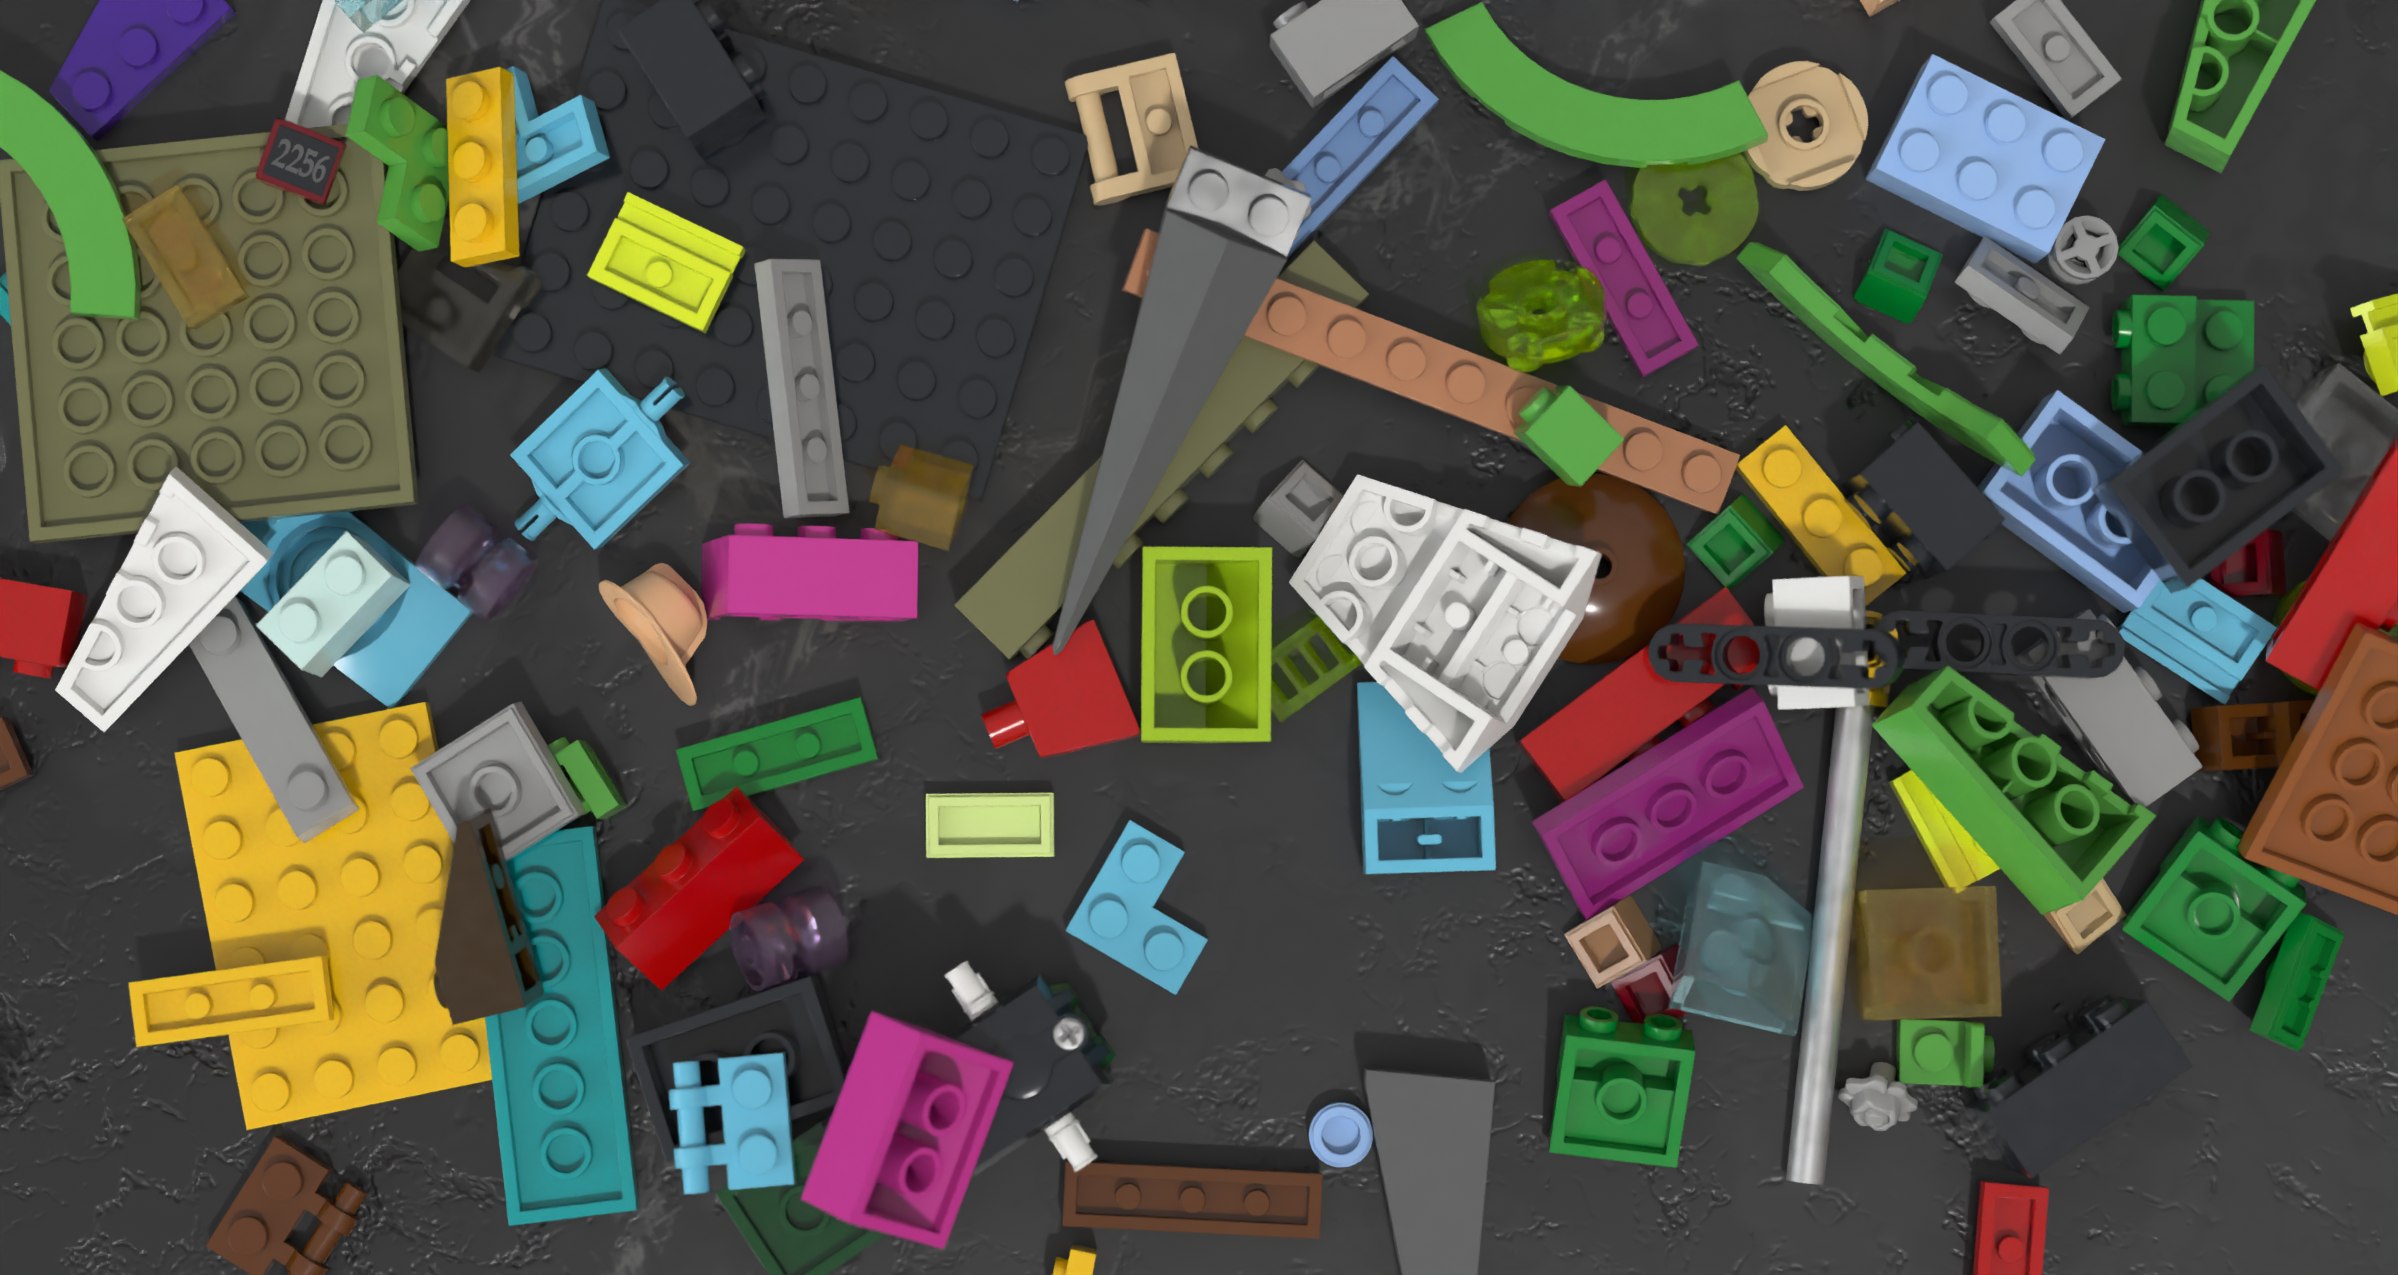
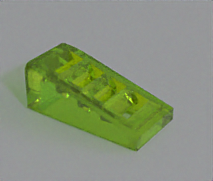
[1271,616,1362,724]

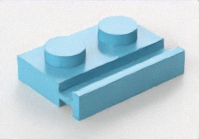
[2117,579,2277,705]

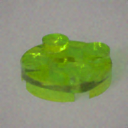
[1630,153,1759,266]
[1477,259,1607,372]

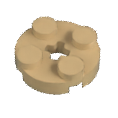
[1743,61,1868,191]

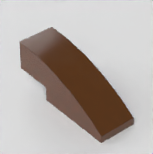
[2190,700,2315,772]

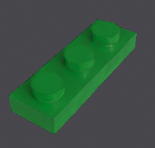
[676,697,879,812]

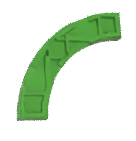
[1425,2,1768,168]
[0,70,141,320]
[1736,241,2036,476]

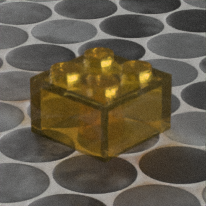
[1854,886,2002,1020]

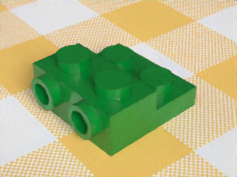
[2111,295,2254,428]
[2122,816,2306,1002]
[1548,1006,1696,1168]

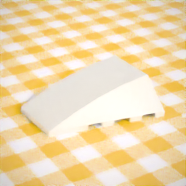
[1289,475,1602,773]

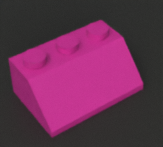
[801,1011,1014,1249]

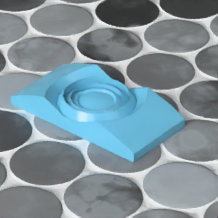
[241,511,474,709]

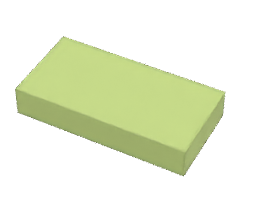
[926,793,1055,858]

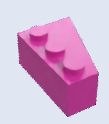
[701,524,918,622]

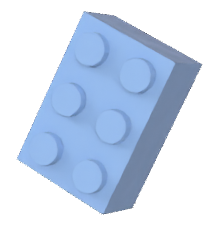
[1866,54,2105,263]
[1978,390,2160,613]

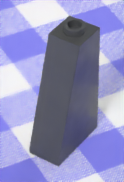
[1363,1067,1495,1275]

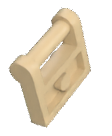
[1065,53,1198,205]

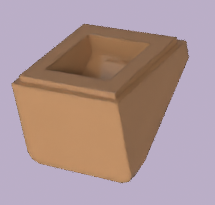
[1564,895,1662,989]

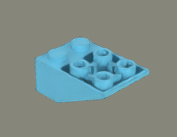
[1357,682,1496,874]

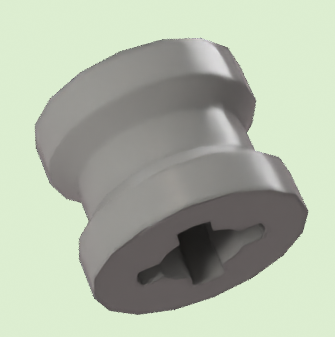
[2046,215,2119,285]

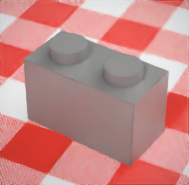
[1269,0,1419,108]

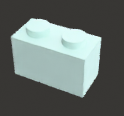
[256,531,411,677]

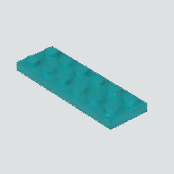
[485,826,640,1226]

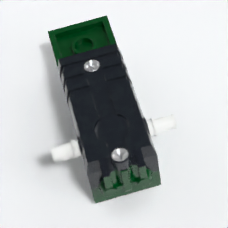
[715,960,1117,1275]

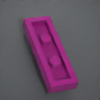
[1548,179,1699,379]

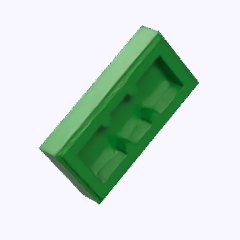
[2249,912,2344,1052]

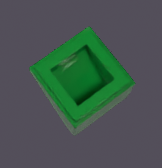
[2117,194,2210,291]
[1854,228,1943,324]
[1686,494,1784,591]

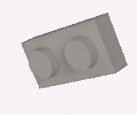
[1990,0,2122,121]
[1954,236,2090,355]

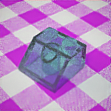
[1669,861,1814,1037]

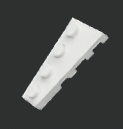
[55,466,274,732]

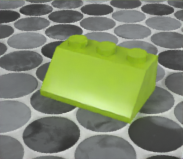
[1141,547,1272,743]

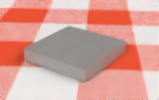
[410,702,586,862]

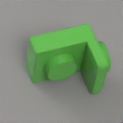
[547,737,628,819]
[1895,1018,1994,1088]

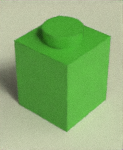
[1513,385,1625,487]

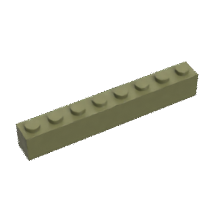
[954,241,1369,662]

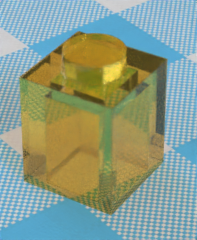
[870,445,974,551]

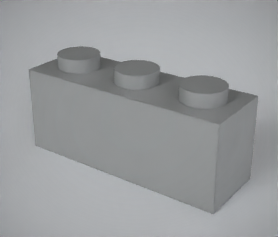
[2015,609,2203,807]

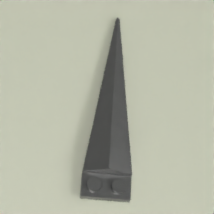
[1052,145,1311,656]

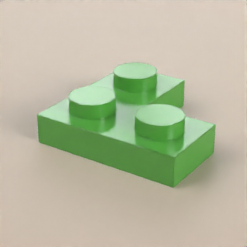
[345,75,449,252]

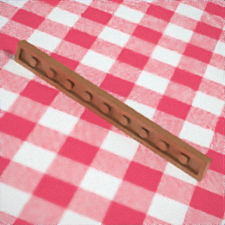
[1122,229,1740,515]

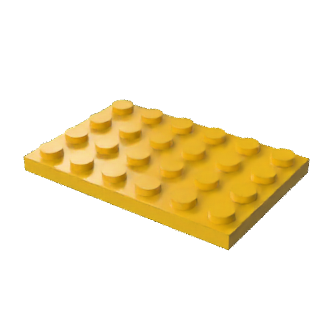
[174,702,492,1130]

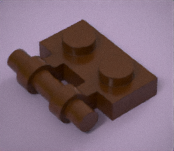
[206,1135,368,1275]

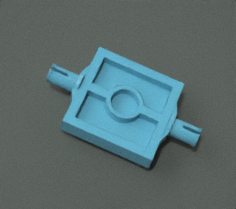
[510,368,691,550]

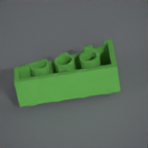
[2164,0,2316,173]
[1872,666,2156,915]

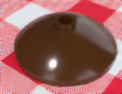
[1506,474,1685,664]

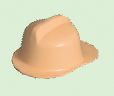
[599,563,708,706]

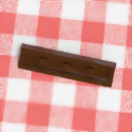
[1062,1160,1323,1239]

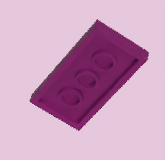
[1532,687,1804,920]

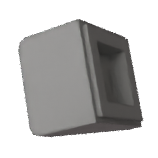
[1253,460,1344,558]

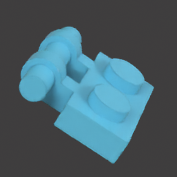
[669,1052,797,1194]

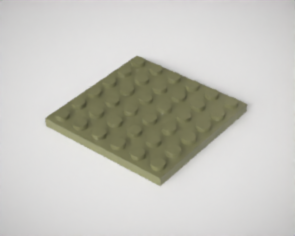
[0,124,419,544]

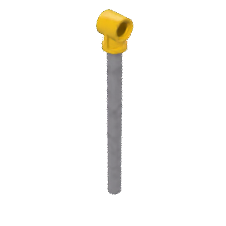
[1786,611,1899,1185]

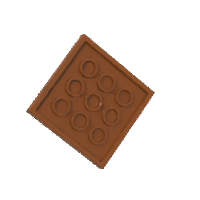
[2237,623,2398,915]

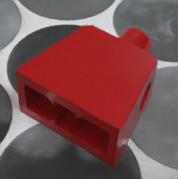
[981,619,1141,759]

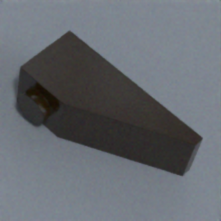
[434,808,545,1025]

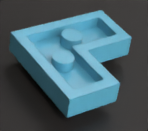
[506,66,610,204]
[1065,820,1208,995]

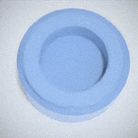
[1308,1102,1373,1168]

